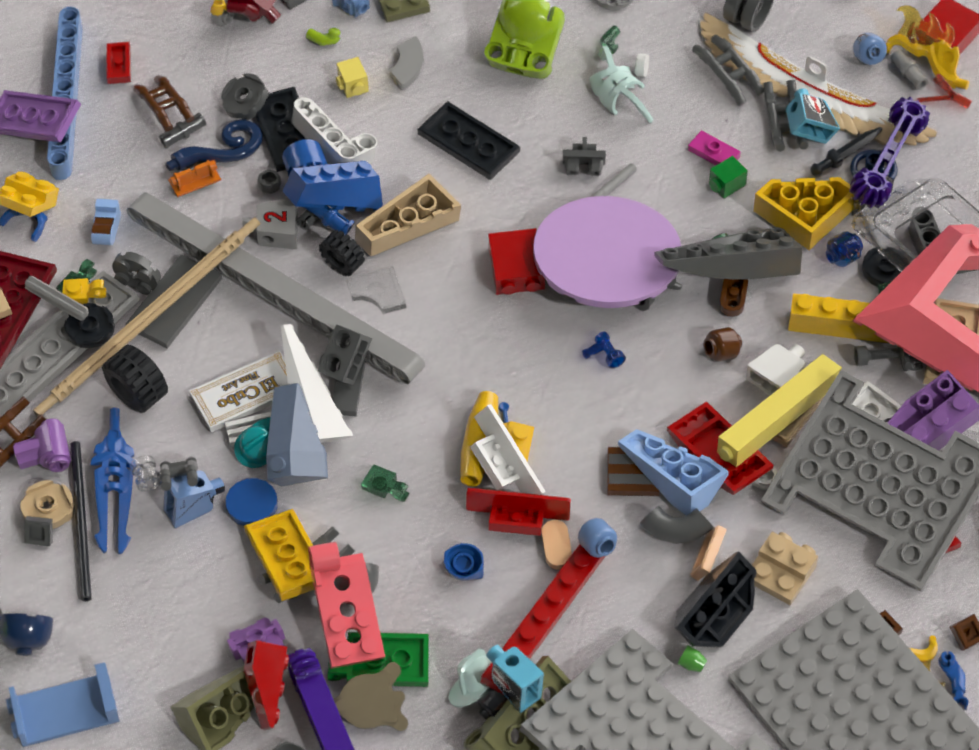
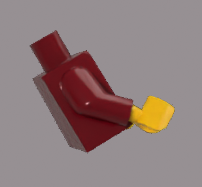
[210,0,281,24]

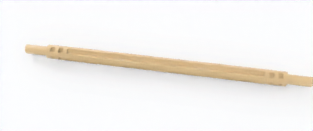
[33,217,261,416]

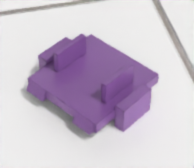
[227,617,285,664]

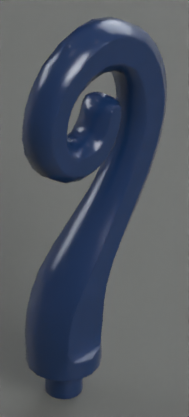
[165,120,262,171]

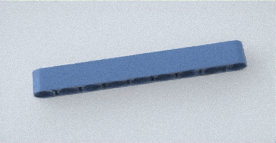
[47,6,83,180]

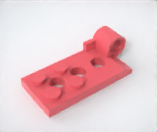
[308,542,385,669]

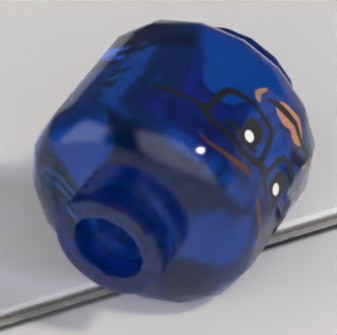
[825,231,863,267]

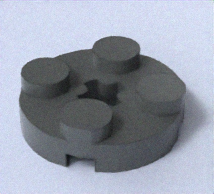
[221,73,269,120]
[112,252,161,295]

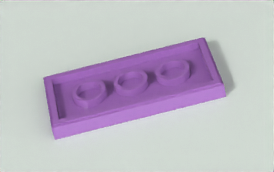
[0,90,81,143]

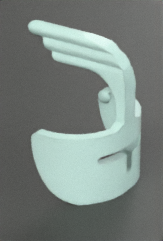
[589,46,635,96]
[599,70,653,123]

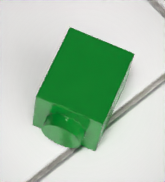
[709,155,748,199]

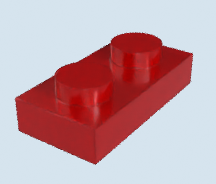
[107,41,131,84]

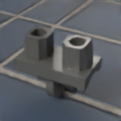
[563,137,606,176]

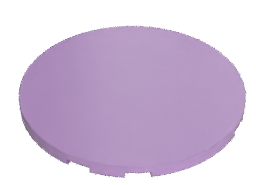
[533,196,681,308]

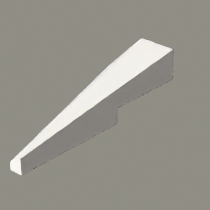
[281,324,353,443]

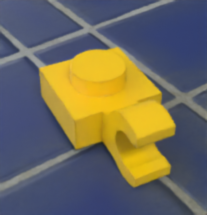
[62,278,107,304]

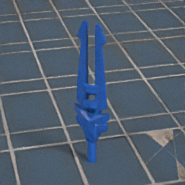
[90,407,137,554]

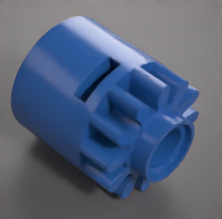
[282,139,328,176]

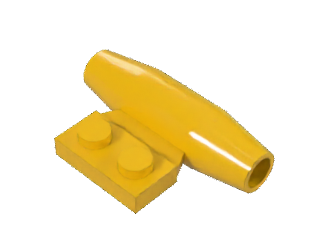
[460,391,534,487]

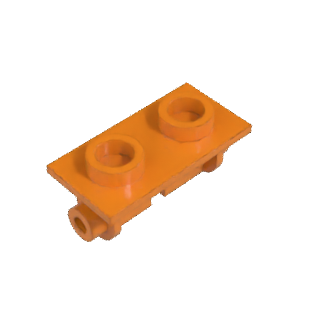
[168,160,221,197]

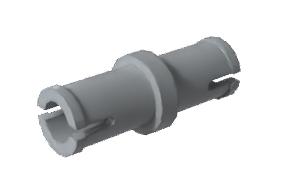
[890,49,929,90]

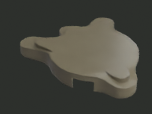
[333,662,409,731]

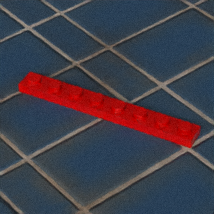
[480,544,606,695]

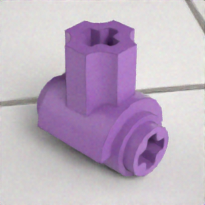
[13,418,71,472]

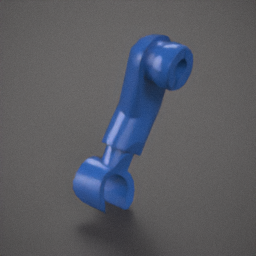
[938,651,969,710]

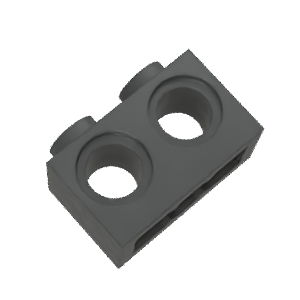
[318,324,372,385]

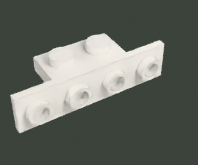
[470,404,545,495]

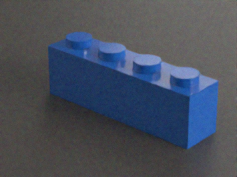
[283,160,383,212]

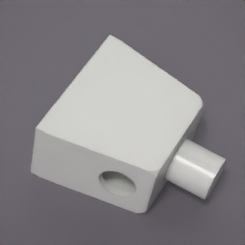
[746,344,805,395]

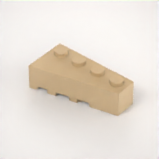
[355,174,461,257]

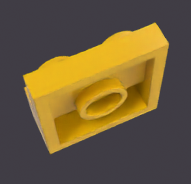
[0,172,59,217]

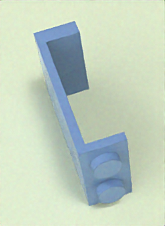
[6,662,120,747]

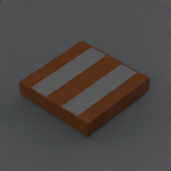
[607,447,660,496]

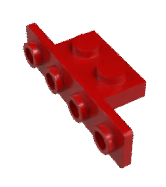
[466,488,571,536]

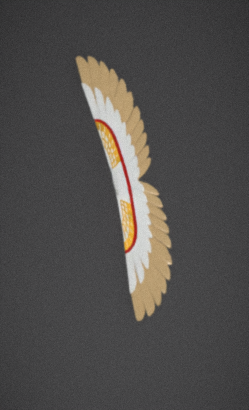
[700,13,937,145]

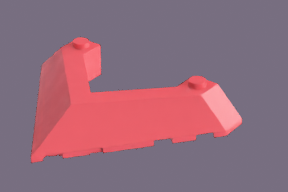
[853,224,979,392]

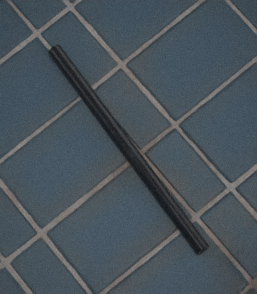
[70,441,92,602]

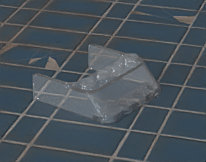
[851,178,979,272]

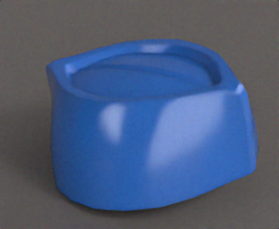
[444,543,484,581]

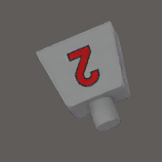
[242,199,298,249]

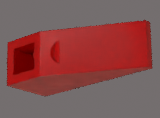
[244,640,289,730]

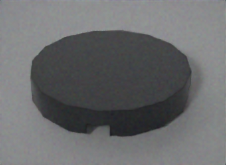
[862,246,911,288]
[64,303,115,349]

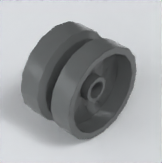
[723,0,774,32]

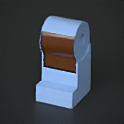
[91,199,121,245]

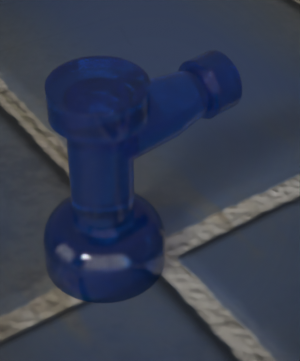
[581,331,626,369]

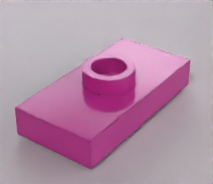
[688,130,741,165]

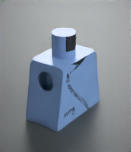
[163,470,225,528]

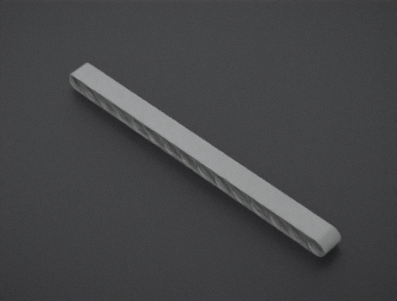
[127,192,425,384]

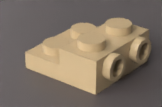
[752,531,818,606]

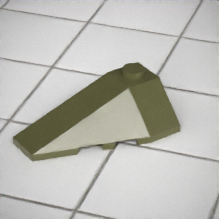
[170,665,254,750]

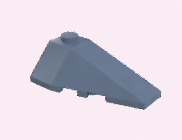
[266,383,328,487]

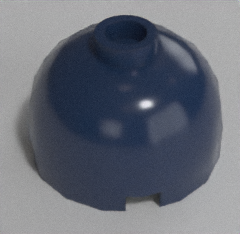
[0,613,53,656]

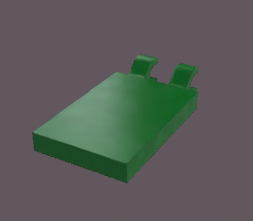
[328,632,429,687]

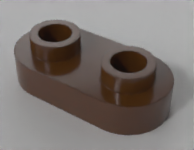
[720,279,748,317]

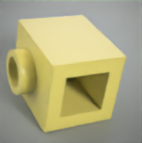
[336,57,369,98]

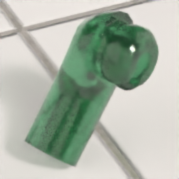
[600,25,620,54]

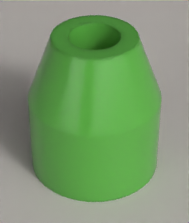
[677,645,707,672]

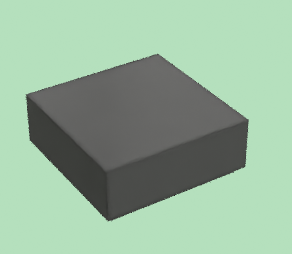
[24,516,53,546]

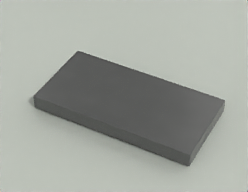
[125,255,222,349]

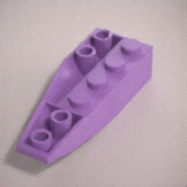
[888,369,979,451]

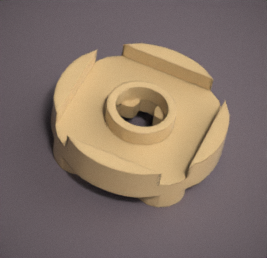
[20,480,74,529]

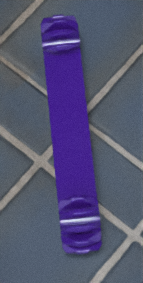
[849,96,930,209]
[287,648,355,750]

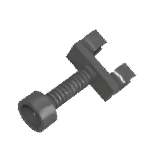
[854,346,923,371]

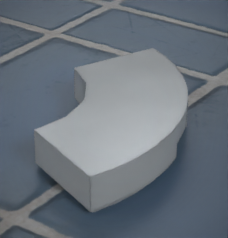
[390,36,423,90]

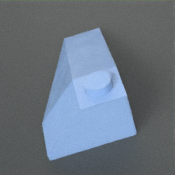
[618,429,729,515]

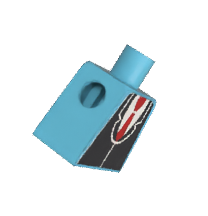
[786,88,840,144]
[486,645,544,713]

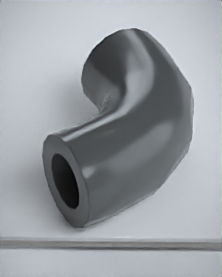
[640,506,714,544]

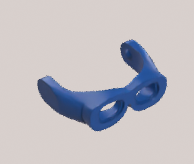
[0,209,48,242]

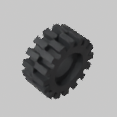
[319,230,365,277]

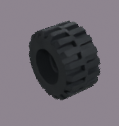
[102,344,168,413]

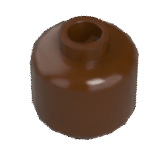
[703,327,742,362]

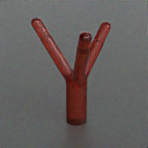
[917,74,973,108]

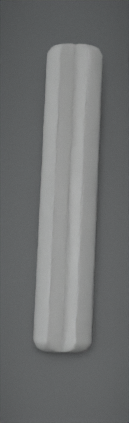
[25,276,89,321]

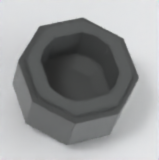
[257,170,282,194]

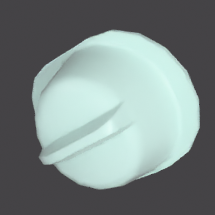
[449,649,491,707]

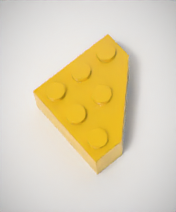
[753,177,857,250]

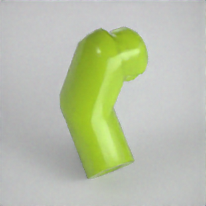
[306,27,341,46]

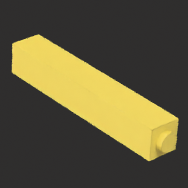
[717,354,842,467]

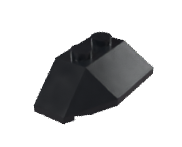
[674,551,756,648]

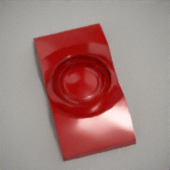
[667,401,773,495]

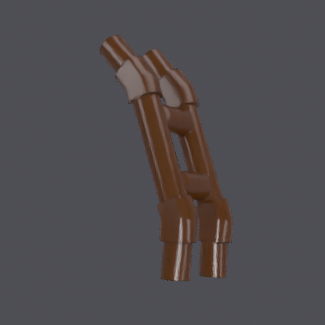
[133,75,194,132]
[0,396,47,468]

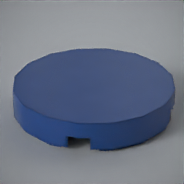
[226,478,278,526]

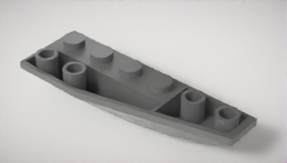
[654,227,803,279]

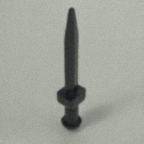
[810,127,882,177]

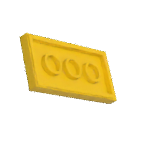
[244,509,315,601]

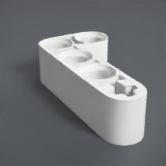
[292,97,377,164]

